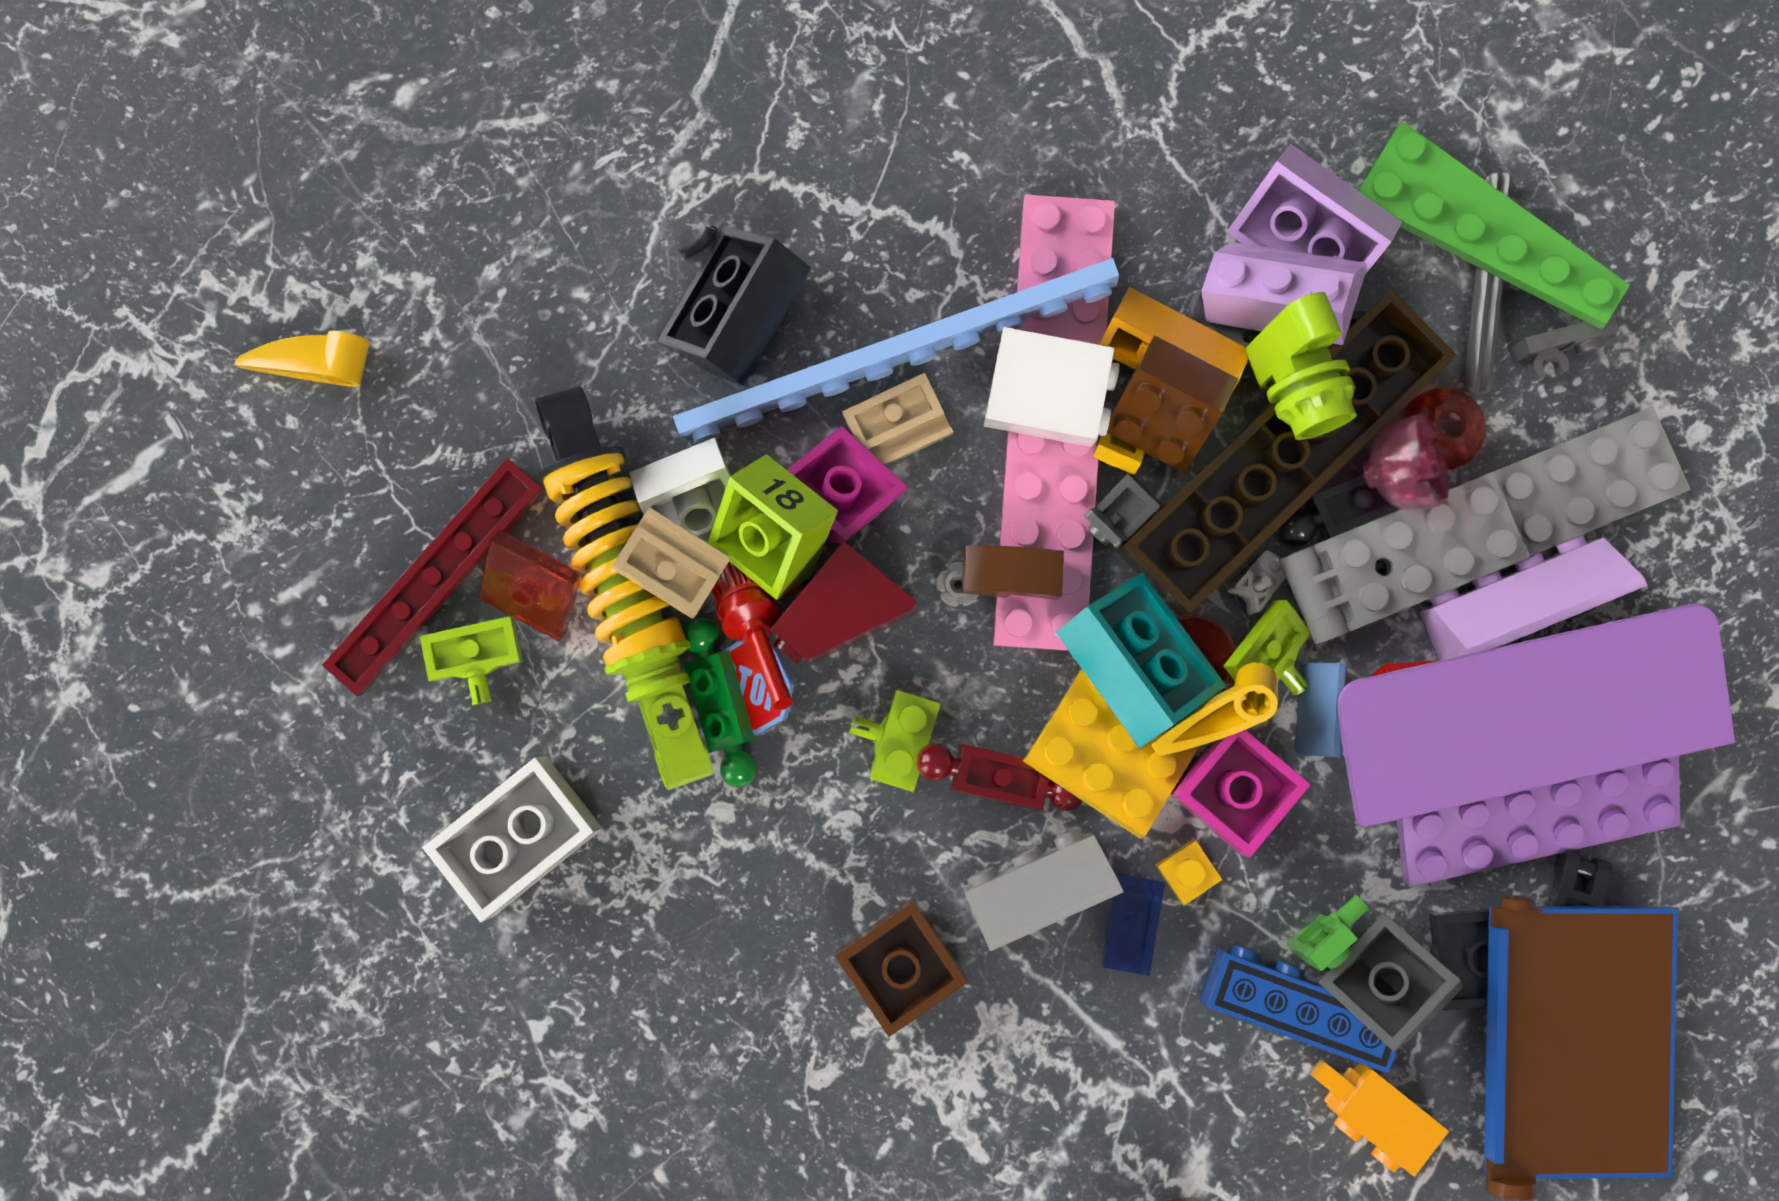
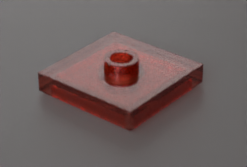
[479,530,582,641]

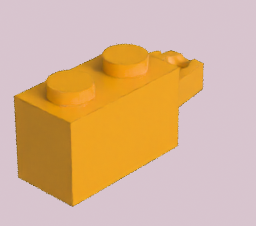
[1310,1059,1449,1177]

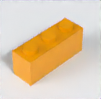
[1099,287,1248,390]

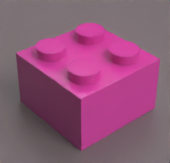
[1170,730,1311,858]

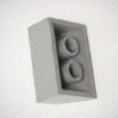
[963,829,1124,951]

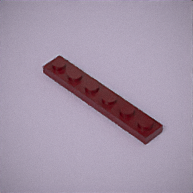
[322,458,545,696]

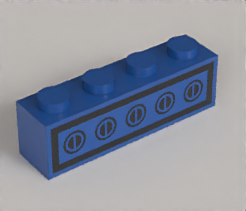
[1200,944,1396,1074]

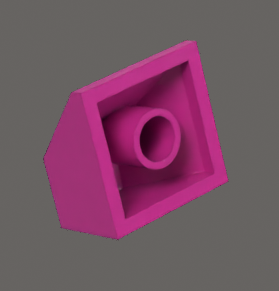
[787,426,908,544]

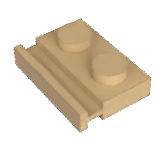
[842,373,953,466]
[611,507,731,619]

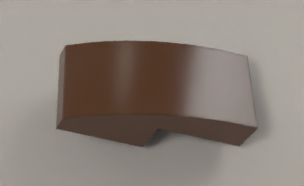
[961,545,1064,600]

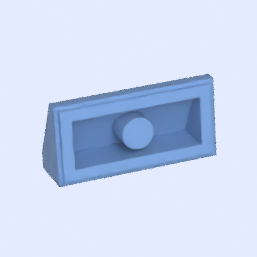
[1295,663,1348,758]

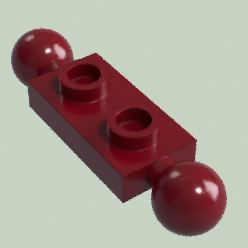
[916,743,1083,812]

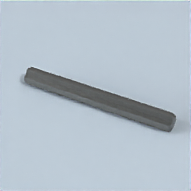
[1464,172,1514,395]

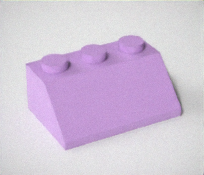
[1226,143,1402,275]
[1201,242,1367,345]

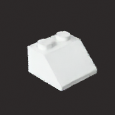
[629,437,732,543]

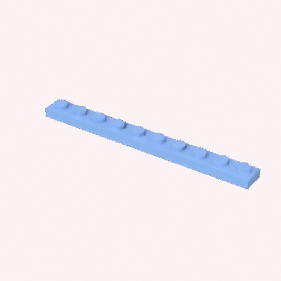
[673,258,1119,443]

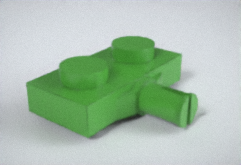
[1287,895,1369,971]

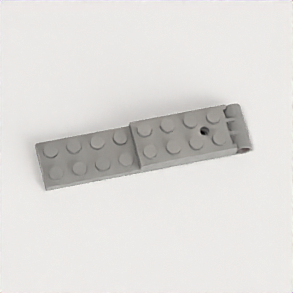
[1279,406,1691,645]

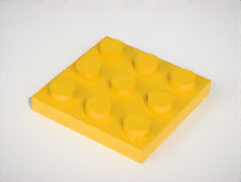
[1023,668,1199,839]

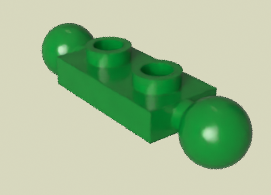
[683,617,757,787]

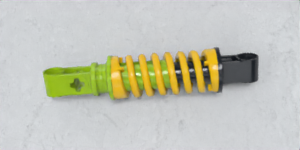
[535,386,713,791]

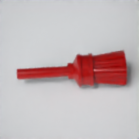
[711,562,793,710]

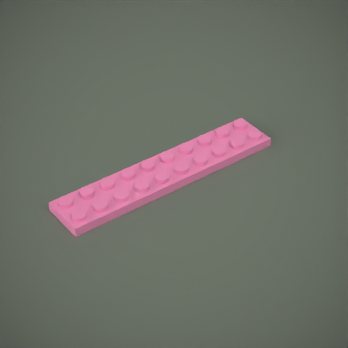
[993,195,1115,651]

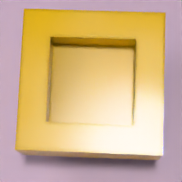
[1092,433,1145,475]
[1155,840,1222,906]

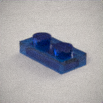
[1101,873,1165,976]

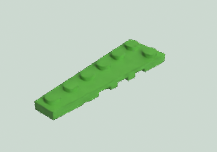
[1359,121,1630,330]

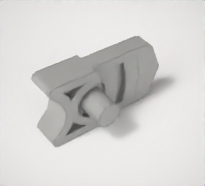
[1227,550,1286,615]

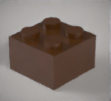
[1107,335,1238,473]
[835,897,968,1037]

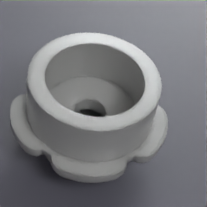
[936,562,978,607]

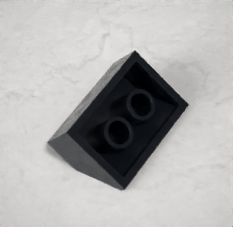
[657,226,811,386]

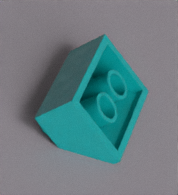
[1056,572,1226,748]

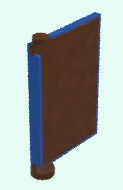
[1484,896,1678,1200]

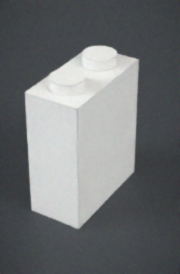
[984,327,1120,447]

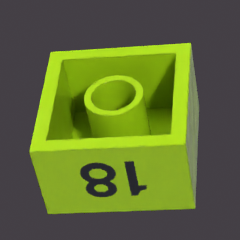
[707,454,838,600]

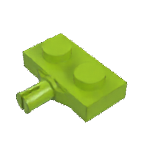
[1224,600,1311,695]
[420,616,523,705]
[849,690,941,792]

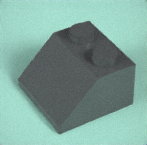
[1319,913,1463,1053]

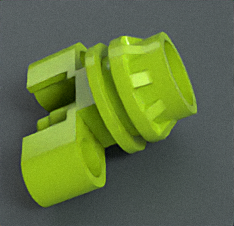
[1245,292,1357,440]

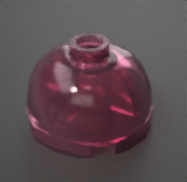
[1363,413,1449,511]

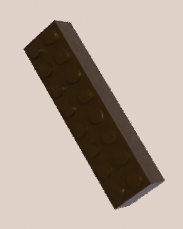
[1117,289,1458,617]

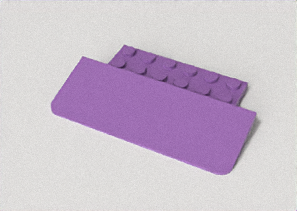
[1337,603,1735,887]

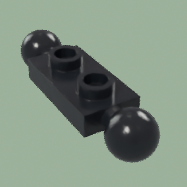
[1279,455,1443,545]

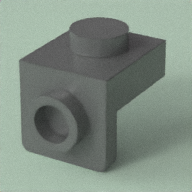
[1084,473,1163,548]

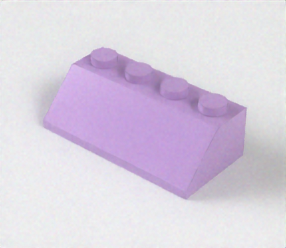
[1418,535,1648,660]

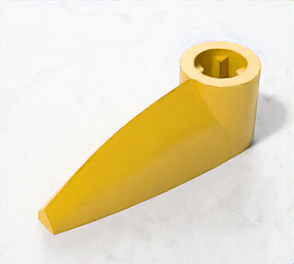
[234,331,370,387]
[1151,662,1278,756]

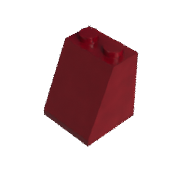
[770,542,918,664]

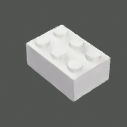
[422,756,603,923]

